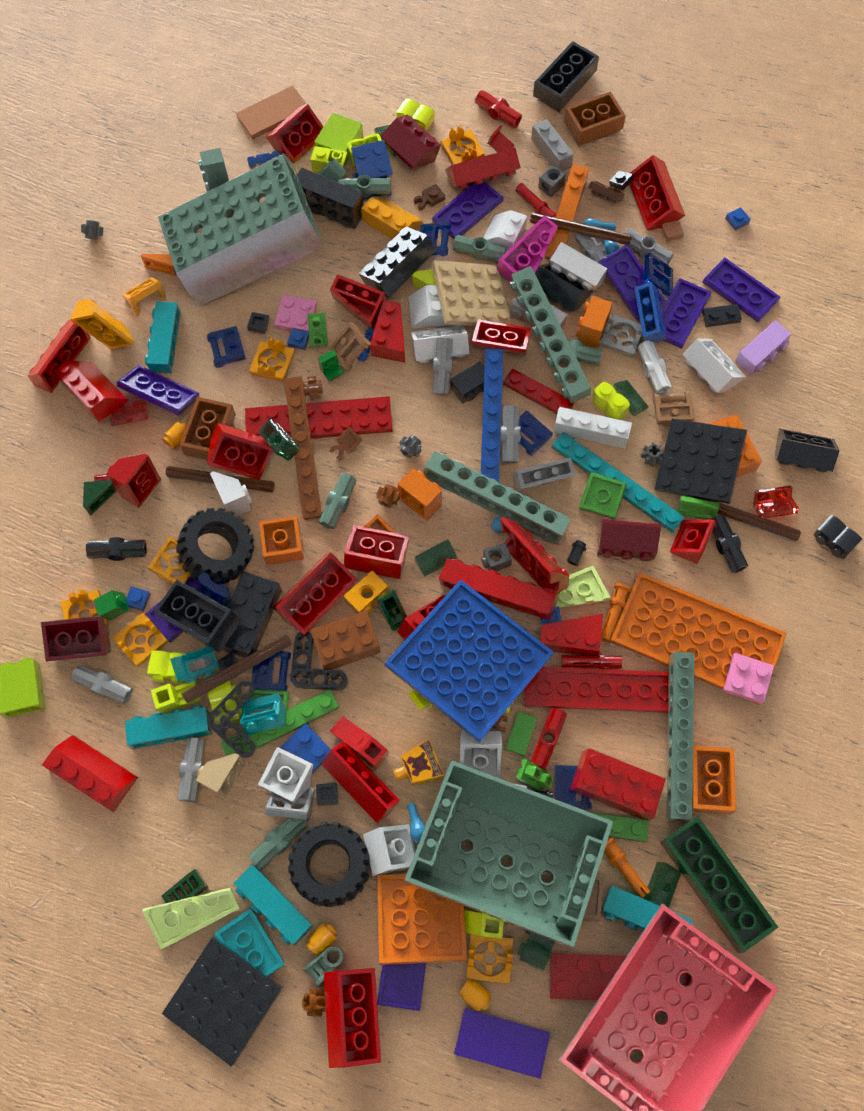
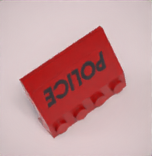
[500,516,570,594]

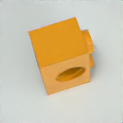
[344,571,389,614]

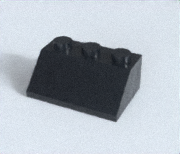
[535,263,593,312]
[775,428,840,472]

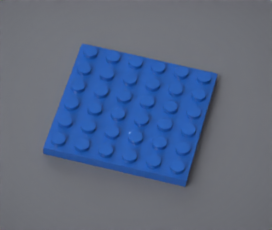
[384,580,554,743]

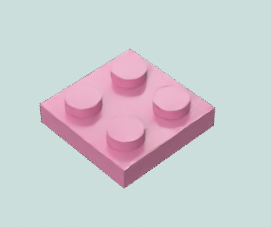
[274,295,317,331]
[723,653,774,704]

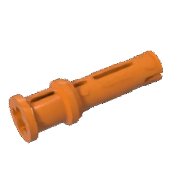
[601,583,631,643]
[604,837,650,898]

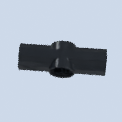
[711,515,748,573]
[86,537,147,561]

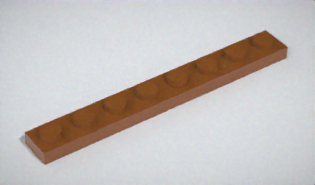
[284,376,322,520]

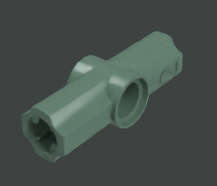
[339,175,391,198]
[453,235,507,261]
[552,340,603,365]
[319,473,357,529]
[248,818,307,870]

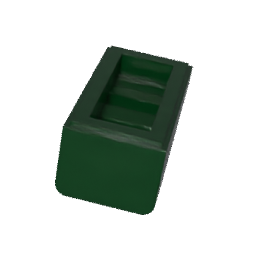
[161,869,209,903]

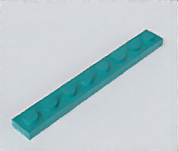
[552,432,684,533]

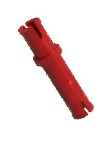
[515,183,557,218]
[561,654,622,669]

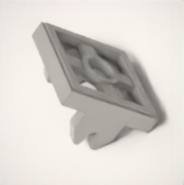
[599,314,643,358]
[265,787,315,821]

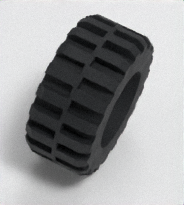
[176,508,254,585]
[288,822,371,907]

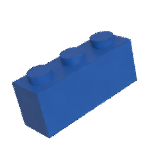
[635,282,667,343]

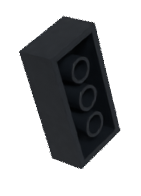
[533,41,599,112]
[297,167,364,229]
[359,227,436,298]
[222,571,282,658]
[154,579,242,653]

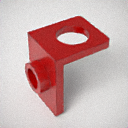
[487,125,515,152]

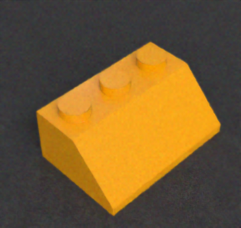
[361,196,423,240]
[70,299,135,349]

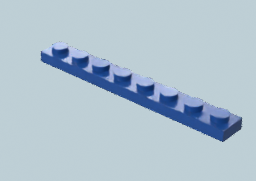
[481,349,504,483]

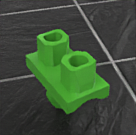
[307,313,328,346]
[516,759,554,791]

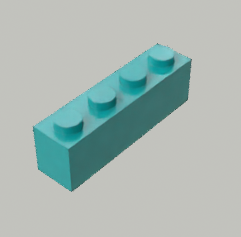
[145,302,181,373]
[125,705,212,749]
[233,864,313,946]
[601,885,693,931]

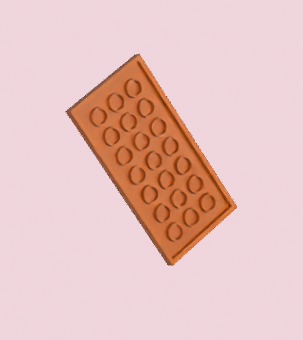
[611,572,787,705]

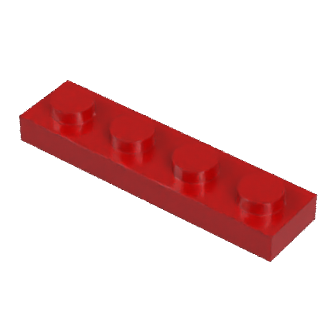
[503,368,575,414]

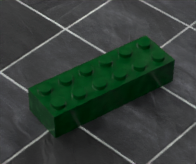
[660,816,778,953]

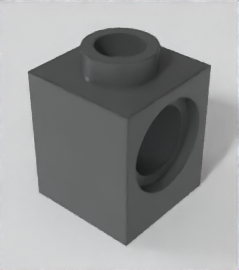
[538,165,566,197]
[481,543,512,571]

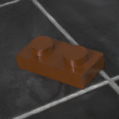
[588,180,625,203]

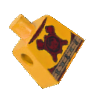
[393,739,444,786]

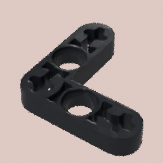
[290,632,348,691]
[207,681,256,758]

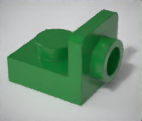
[318,350,344,382]

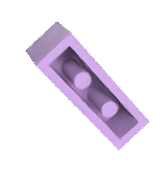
[735,320,792,375]

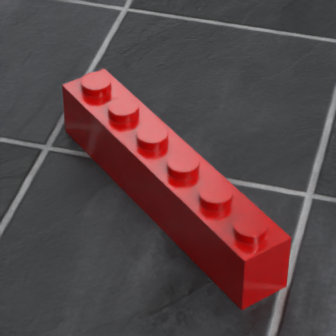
[439,558,558,621]

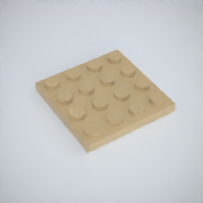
[431,260,512,326]

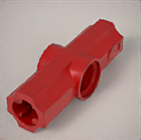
[475,90,522,128]
[530,707,567,771]

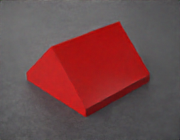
[670,520,716,564]

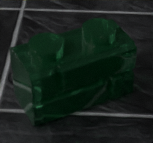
[259,419,300,461]

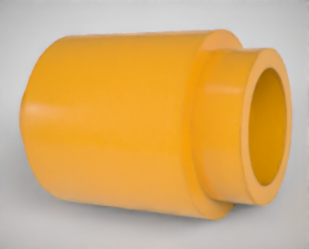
[162,422,186,449]
[306,922,338,956]
[459,979,492,1012]

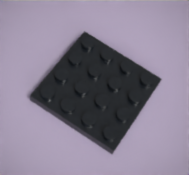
[655,418,747,504]
[162,937,283,1067]

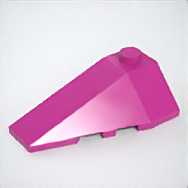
[497,215,558,282]

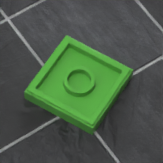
[579,472,627,519]

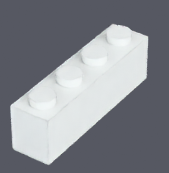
[553,407,632,449]

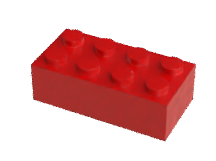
[570,748,666,820]
[324,968,381,1068]

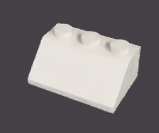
[550,242,607,292]
[411,325,470,363]
[682,338,746,393]

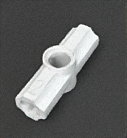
[637,341,672,395]

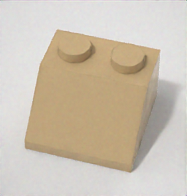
[196,753,246,799]

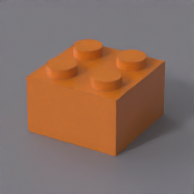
[576,296,613,348]
[398,468,442,521]
[259,516,304,565]

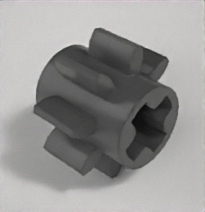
[81,220,104,240]
[399,435,422,458]
[641,442,664,467]

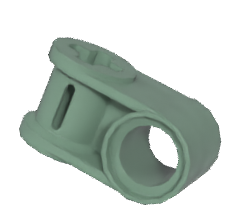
[318,158,346,182]
[303,947,345,987]

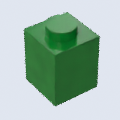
[94,590,129,620]

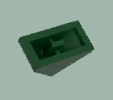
[83,480,117,516]
[377,589,407,631]

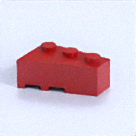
[330,274,387,329]
[370,300,406,363]
[539,614,603,656]

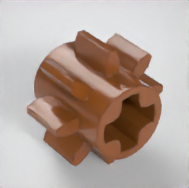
[303,376,323,400]
[376,484,400,508]
[302,988,326,1017]

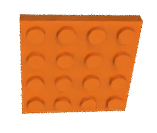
[377,874,467,965]

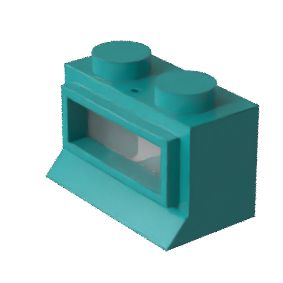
[170,646,219,683]
[240,693,287,735]

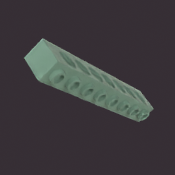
[510,266,591,404]
[423,451,571,545]
[666,652,694,820]

